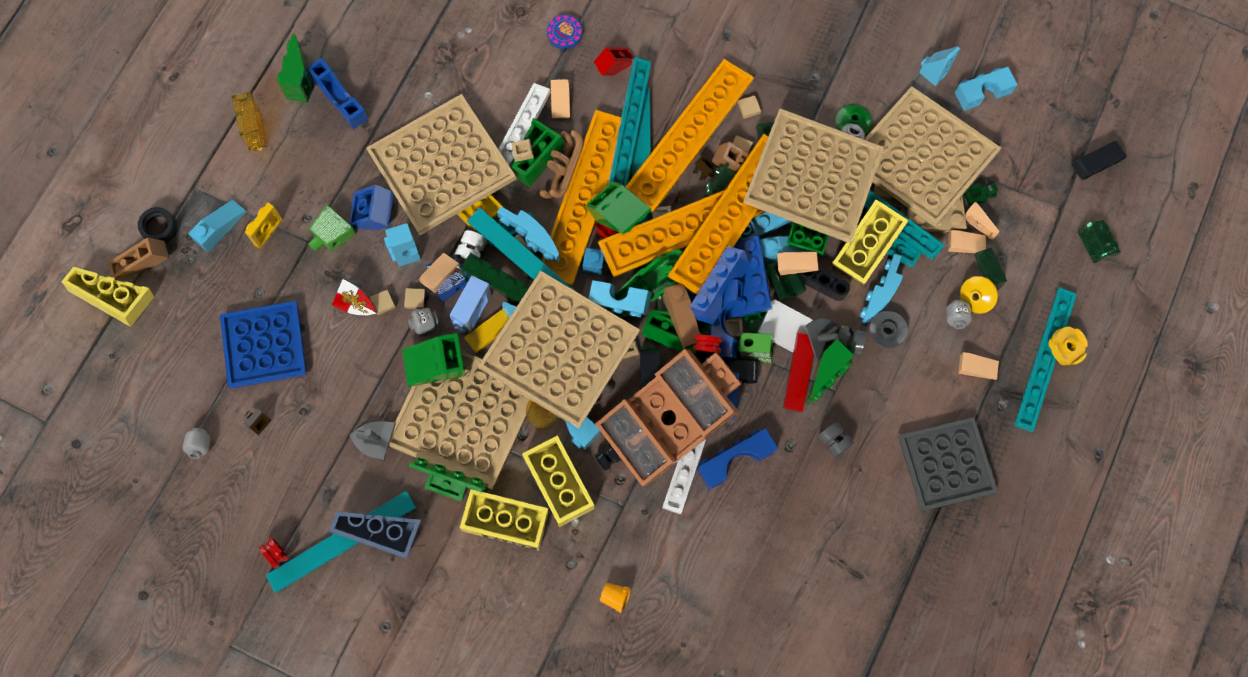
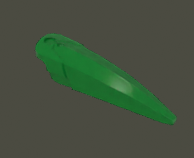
[605,250,684,318]

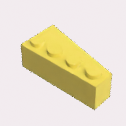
[61,267,154,327]

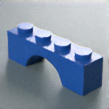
[307,58,368,130]
[690,246,750,325]
[709,280,743,359]
[697,428,778,490]

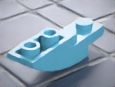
[497,206,560,262]
[739,212,790,240]
[860,254,903,325]

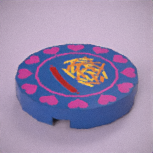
[547,15,582,49]

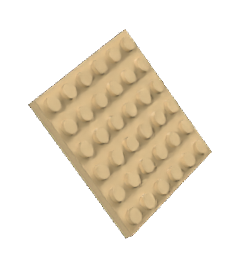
[864,86,1001,227]
[366,94,517,236]
[743,109,884,243]
[478,271,640,429]
[389,351,533,491]

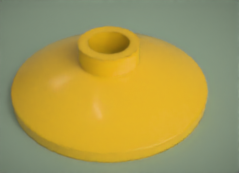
[960,276,998,314]

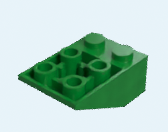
[277,33,312,103]
[585,181,652,235]
[787,222,829,255]
[402,333,466,387]
[806,339,854,405]

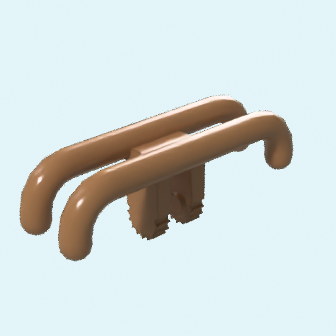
[540,130,583,199]

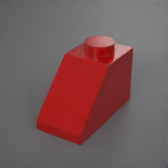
[593,47,634,76]

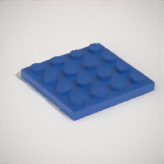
[696,236,773,321]
[220,301,307,389]

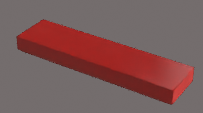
[783,332,814,412]

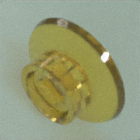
[526,400,558,429]

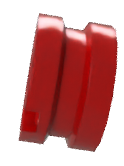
[693,335,722,354]
[258,537,289,569]

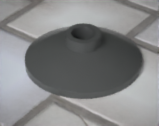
[869,311,908,348]

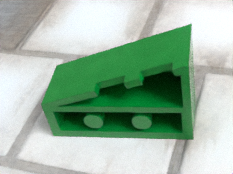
[512,118,565,187]
[642,310,709,356]

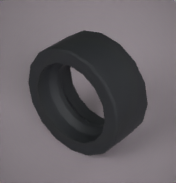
[138,207,177,243]

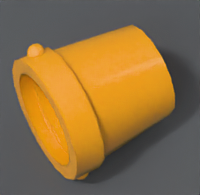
[600,583,631,613]

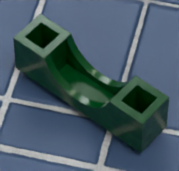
[458,253,530,307]

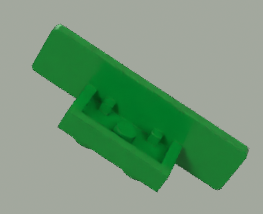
[408,458,488,501]

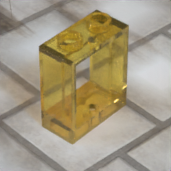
[232,92,267,151]

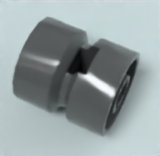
[837,324,867,356]
[817,421,855,458]

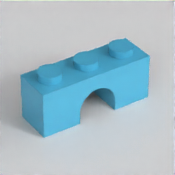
[955,67,1017,111]
[384,223,421,267]
[589,280,652,318]

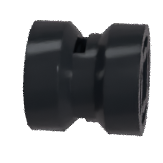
[594,444,622,471]

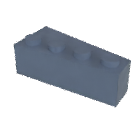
[329,512,421,559]

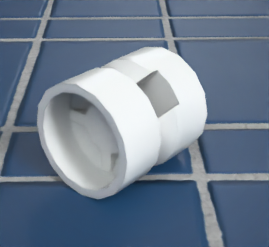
[454,230,487,262]

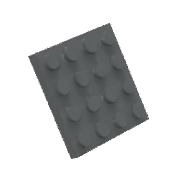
[898,417,998,512]

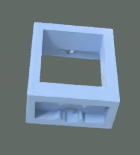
[450,275,492,334]

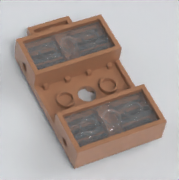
[595,349,742,487]

